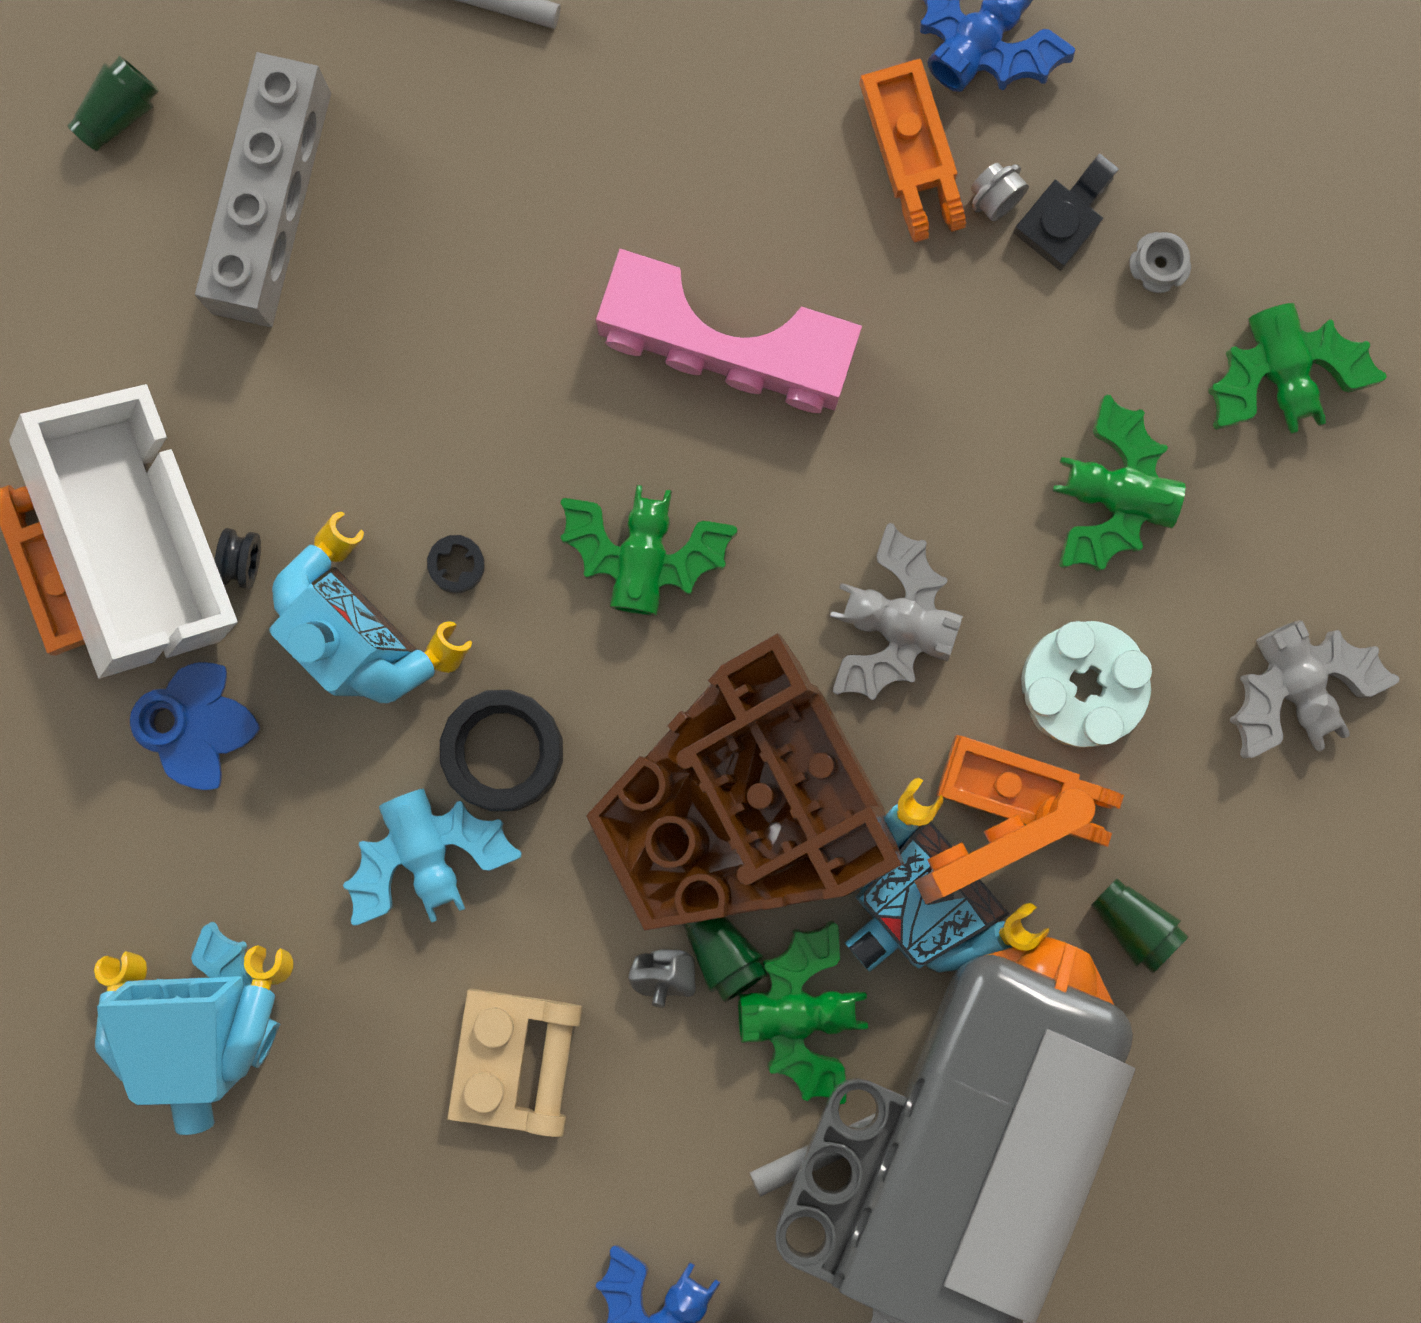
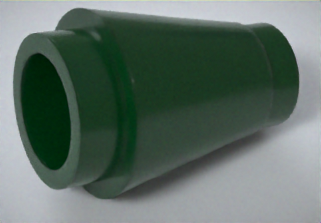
[67,55,159,152]
[1091,878,1189,973]
[682,917,767,1002]

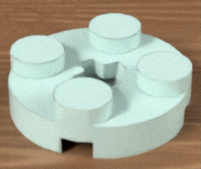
[1021,621,1152,748]

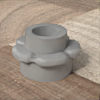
[971,163,1029,221]
[1129,232,1191,293]

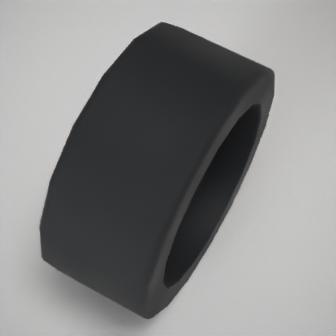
[439,690,563,812]

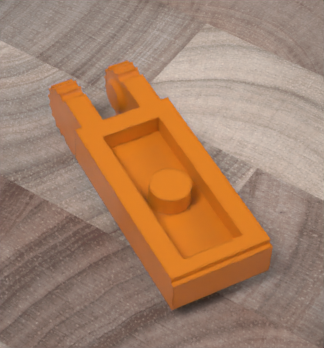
[859,58,966,243]
[936,735,1124,847]

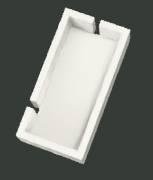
[9,384,238,679]

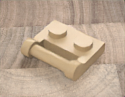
[447,988,583,1137]

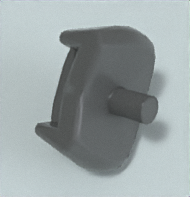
[628,950,696,1008]

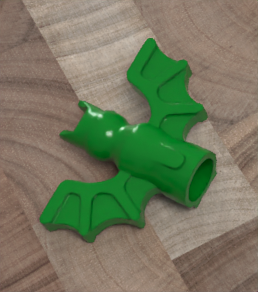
[1208,303,1387,434]
[1052,394,1186,572]
[560,485,738,616]
[738,920,868,1105]

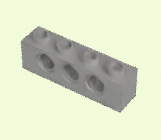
[195,52,331,328]

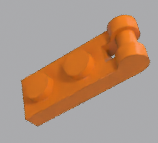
[0,485,85,656]
[914,788,1095,904]

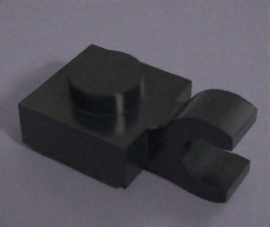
[1013,154,1119,271]

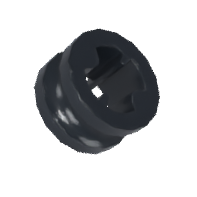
[215,528,261,589]
[427,535,485,593]

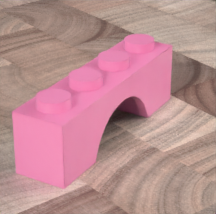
[596,249,862,413]

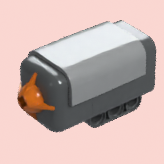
[775,937,1136,1323]

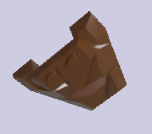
[586,633,904,931]

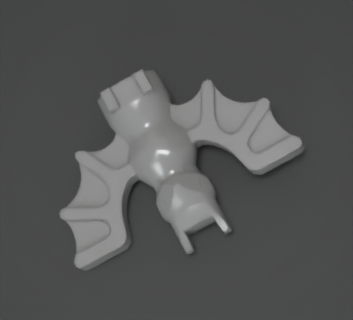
[830,523,963,700]
[1230,620,1400,759]

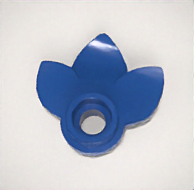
[130,662,260,790]

